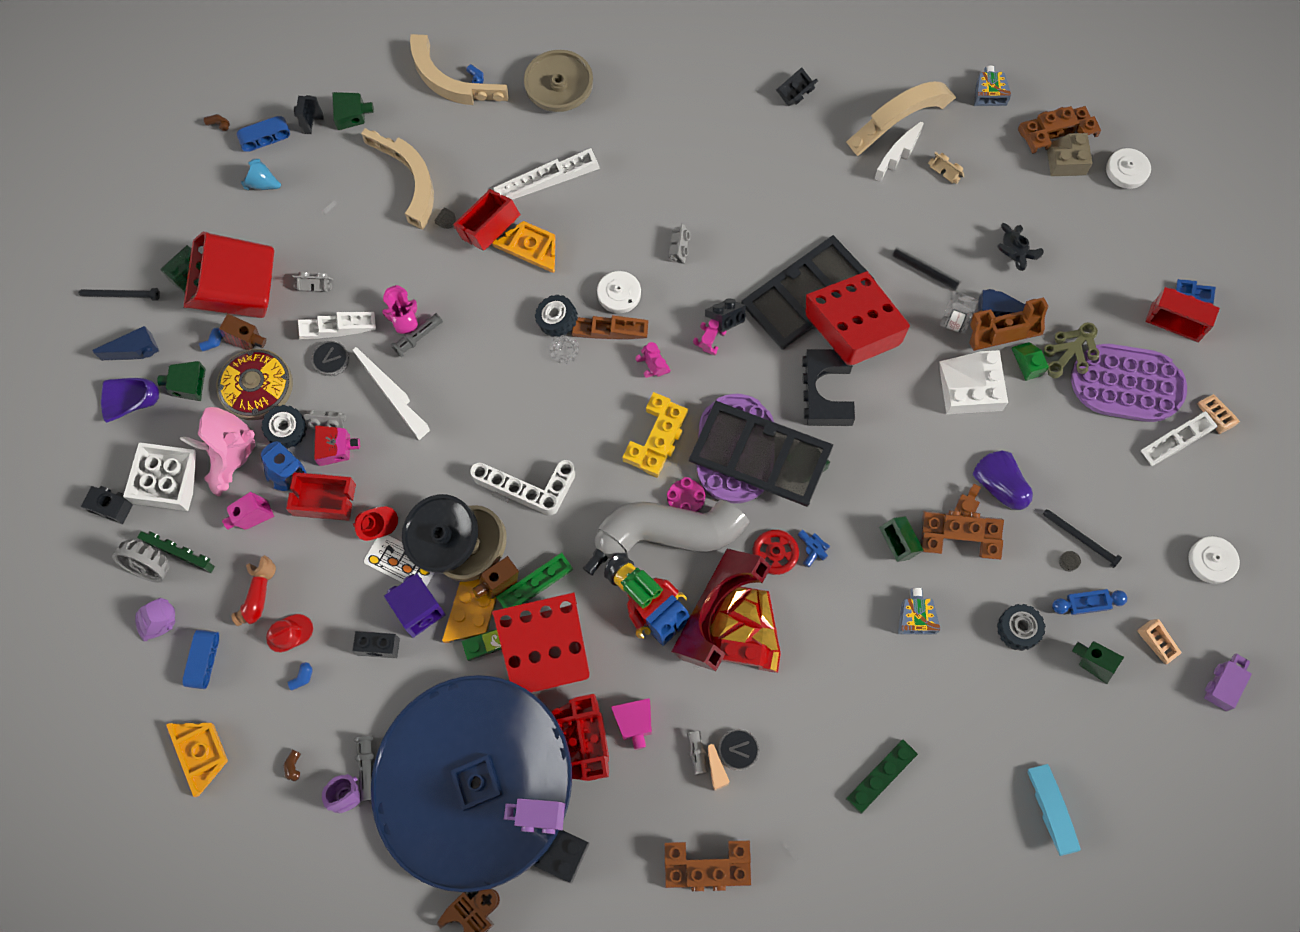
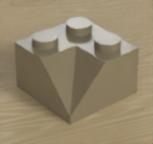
[1047,133,1093,176]

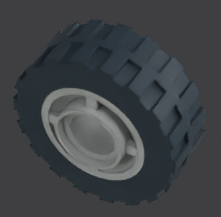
[997,604,1046,651]

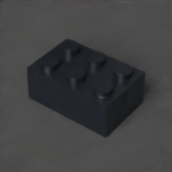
[533,830,590,884]

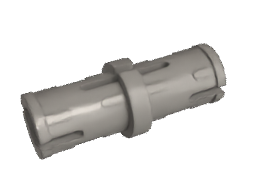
[688,731,708,775]

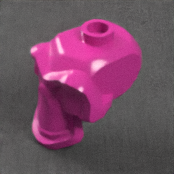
[382,285,418,334]

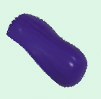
[101,378,159,423]
[973,450,1033,510]

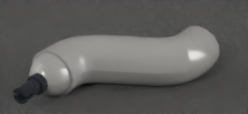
[583,499,750,576]

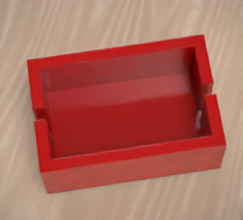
[453,189,521,251]
[1145,287,1220,343]
[286,472,356,521]

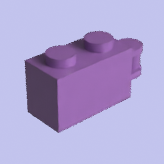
[1204,653,1252,711]
[504,799,565,834]

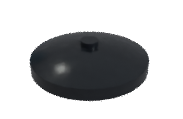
[402,494,478,573]

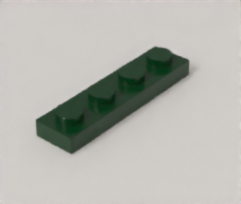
[137,531,215,573]
[846,739,918,814]

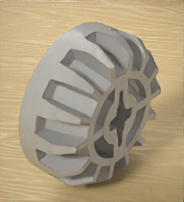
[112,540,169,582]

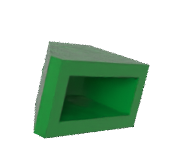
[1011,342,1049,381]

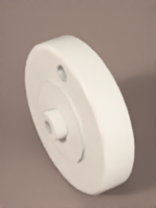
[1106,148,1151,189]
[597,271,641,314]
[1188,536,1240,584]

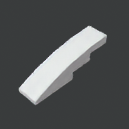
[875,122,924,182]
[298,312,376,339]
[1141,411,1218,466]

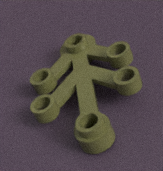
[1044,322,1100,378]

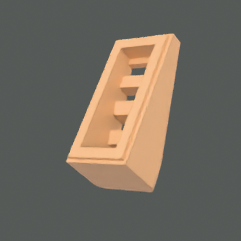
[1197,394,1240,434]
[1137,619,1182,664]
[708,744,730,791]

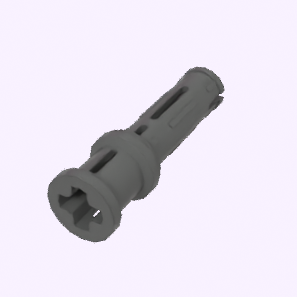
[391,313,443,357]
[354,736,374,801]

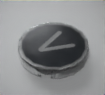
[312,340,349,377]
[718,729,760,771]

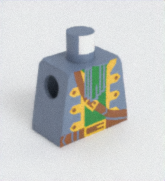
[974,65,1011,106]
[898,588,940,634]

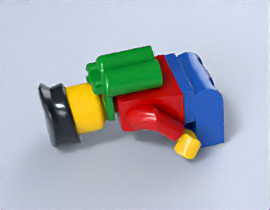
[604,553,690,646]

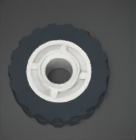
[535,294,578,337]
[261,405,307,449]

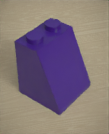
[384,573,446,638]

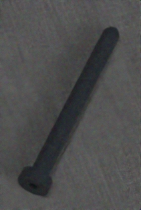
[78,288,160,301]
[1043,509,1122,568]

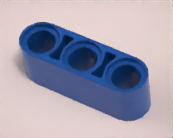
[237,116,290,152]
[183,629,219,689]

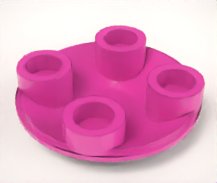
[667,477,706,512]

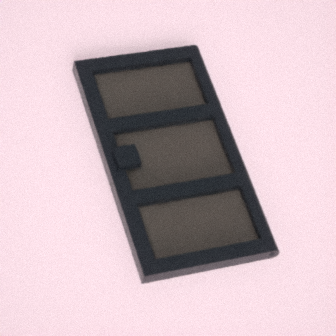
[741,235,875,350]
[689,400,833,507]

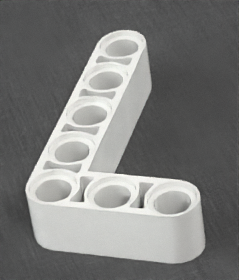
[470,460,575,516]

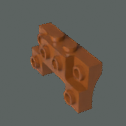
[1018,106,1101,154]
[969,297,1049,351]
[921,510,1004,560]
[665,840,751,892]

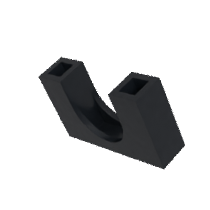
[802,349,855,426]

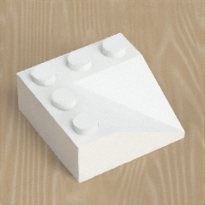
[939,350,1008,415]
[123,443,196,511]

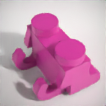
[693,319,727,356]
[635,342,671,378]

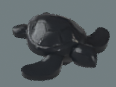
[997,223,1044,271]

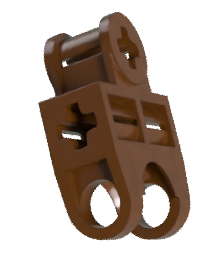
[437,889,500,932]

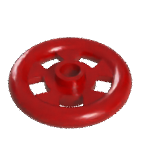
[752,529,799,575]

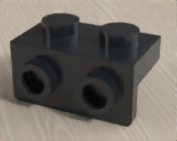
[776,67,818,106]
[294,95,324,134]
[705,298,746,332]

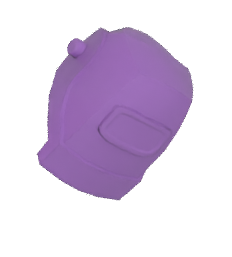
[135,598,176,641]
[322,774,360,813]

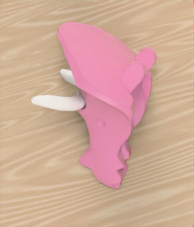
[180,407,255,496]

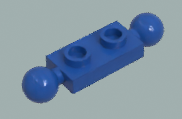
[1052,589,1127,616]

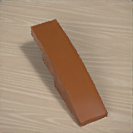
[571,315,648,339]

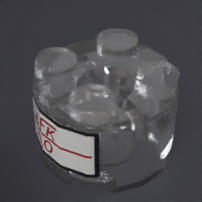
[940,291,978,334]

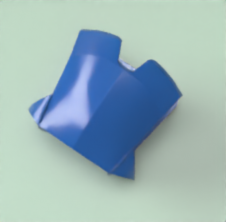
[261,441,307,491]

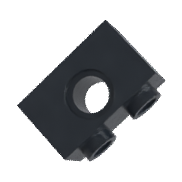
[81,486,133,524]
[352,631,400,658]

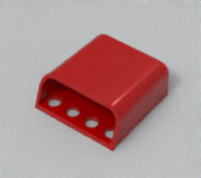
[183,231,275,318]
[806,271,910,366]
[492,592,590,693]

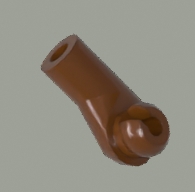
[204,114,230,131]
[283,749,301,781]

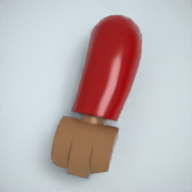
[231,555,276,626]

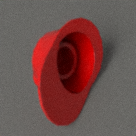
[353,506,398,541]
[266,614,313,653]

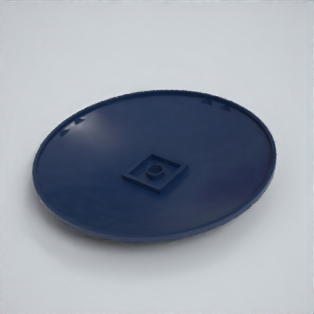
[371,675,572,892]

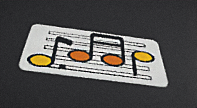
[364,535,434,586]

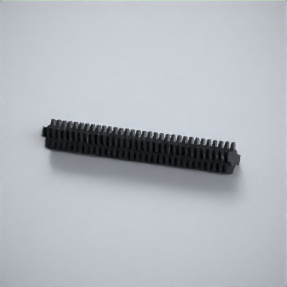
[892,247,961,291]

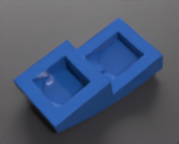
[1176,279,1216,304]

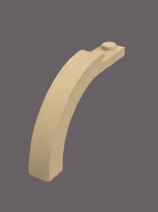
[410,34,509,105]
[846,81,956,156]
[361,128,434,230]

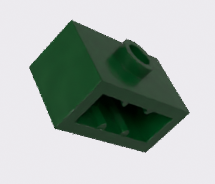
[879,516,924,562]

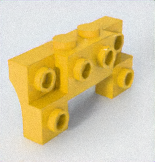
[622,392,688,478]

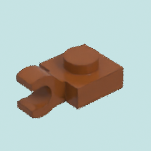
[954,484,981,515]

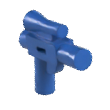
[798,530,830,567]

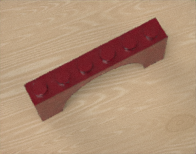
[671,548,771,672]

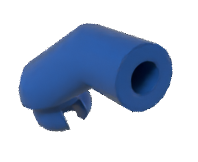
[466,64,484,84]
[199,328,222,352]
[287,662,313,691]

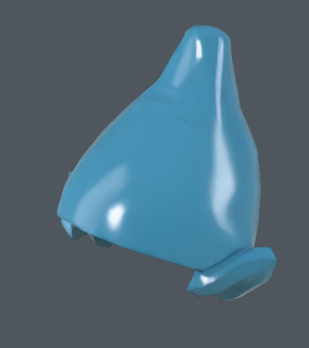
[241,159,281,190]

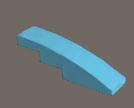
[1027,764,1081,856]

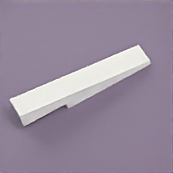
[494,148,600,200]
[353,347,430,440]

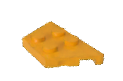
[492,221,556,273]
[442,579,497,643]
[166,723,228,797]

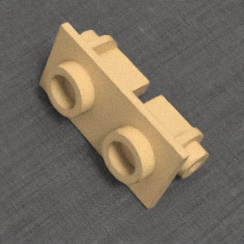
[928,152,964,184]

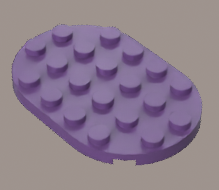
[1071,344,1187,422]
[697,394,775,504]

